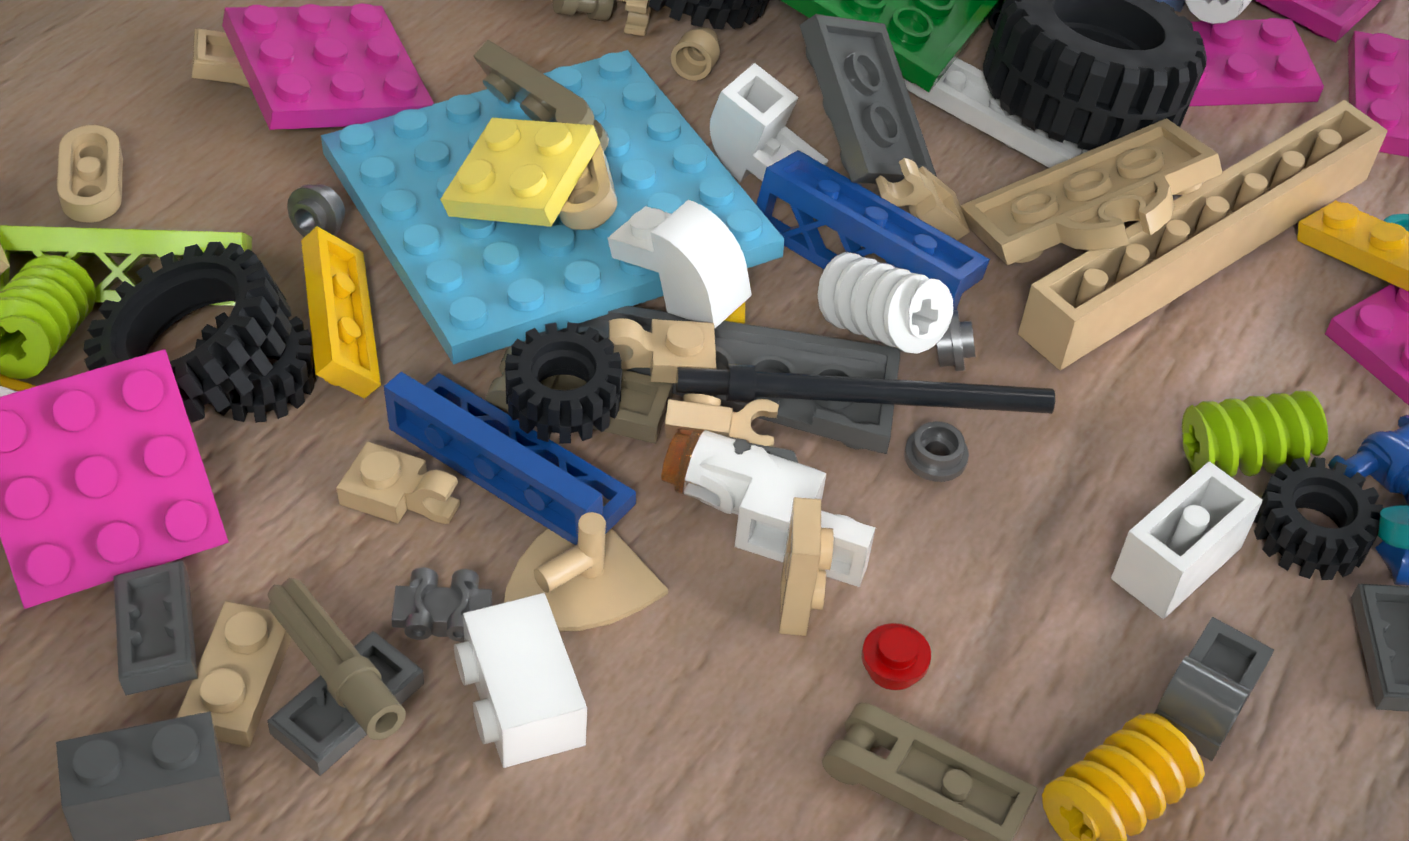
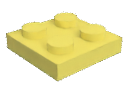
[440,118,600,227]

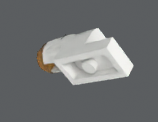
[661,430,875,587]

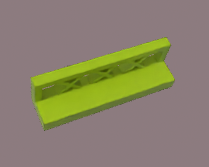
[0,225,252,306]

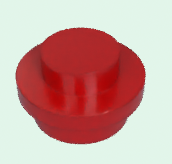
[862,623,931,690]

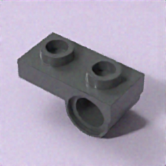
[1154,617,1274,761]

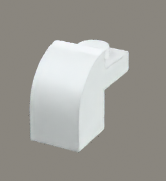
[710,63,829,182]
[608,200,752,328]

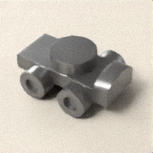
[391,567,492,642]

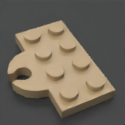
[960,118,1223,266]

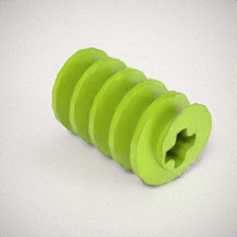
[0,255,96,379]
[1181,390,1328,478]

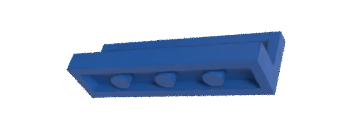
[756,150,990,311]
[383,372,636,545]

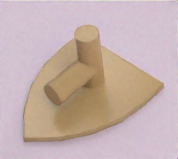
[504,512,668,632]

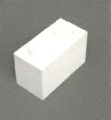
[1111,461,1263,619]
[454,593,587,768]

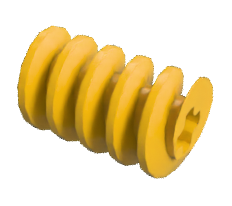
[1042,713,1205,841]

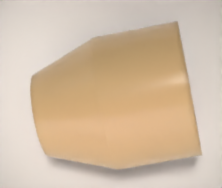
[671,27,720,81]

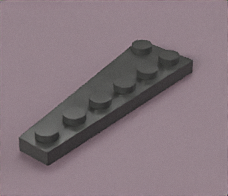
[539,306,901,454]

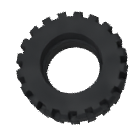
[983,0,1207,151]

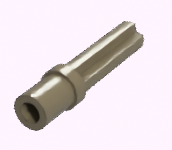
[268,578,406,740]

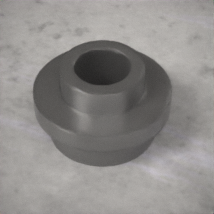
[287,184,345,237]
[937,310,976,371]
[904,421,969,482]

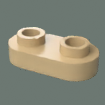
[57,125,123,223]
[559,143,617,230]

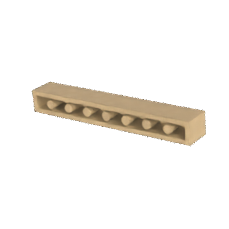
[1018,100,1388,371]

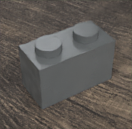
[56,711,231,841]

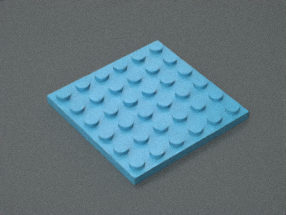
[321,50,784,365]

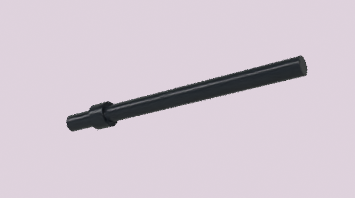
[676,363,1055,414]

